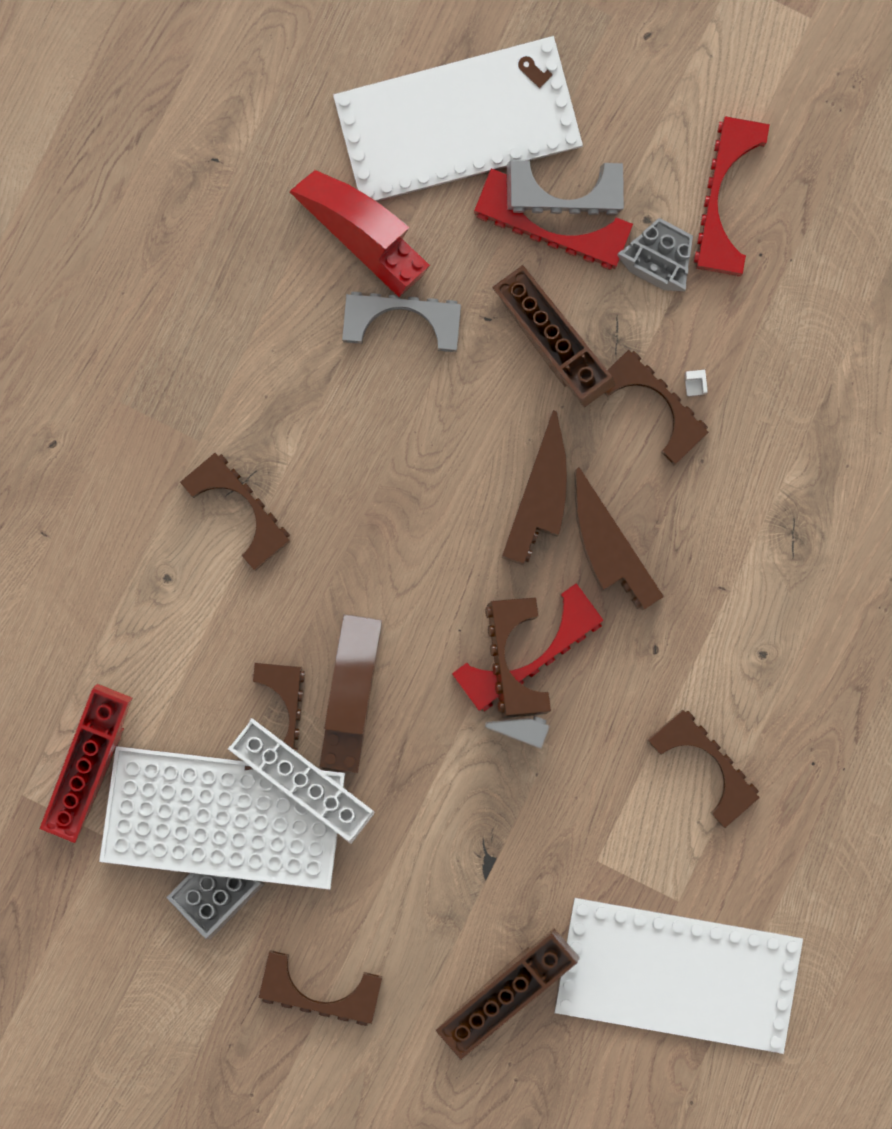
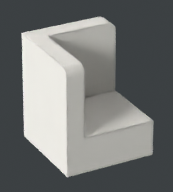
[684,370,707,396]

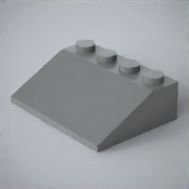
[485,716,549,748]
[166,873,265,939]

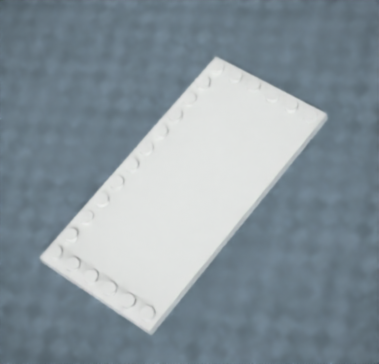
[333,36,583,202]
[99,746,345,890]
[555,898,803,1054]

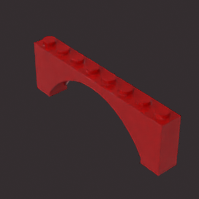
[693,116,770,277]
[474,168,633,270]
[452,583,603,712]

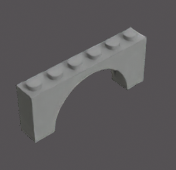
[507,160,624,215]
[342,292,461,352]

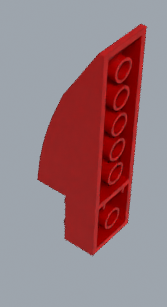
[289,170,430,297]
[39,684,133,843]

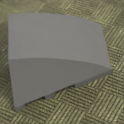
[617,218,693,291]

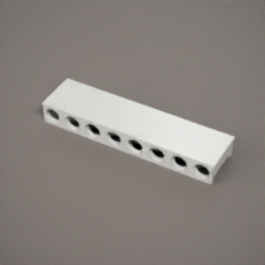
[228,718,375,844]

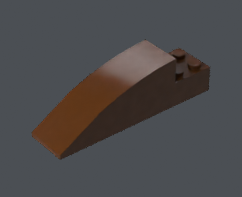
[492,265,615,408]
[502,410,567,565]
[574,467,664,610]
[319,615,382,773]
[435,928,580,1060]

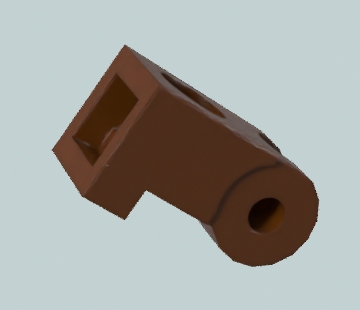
[518,56,553,88]

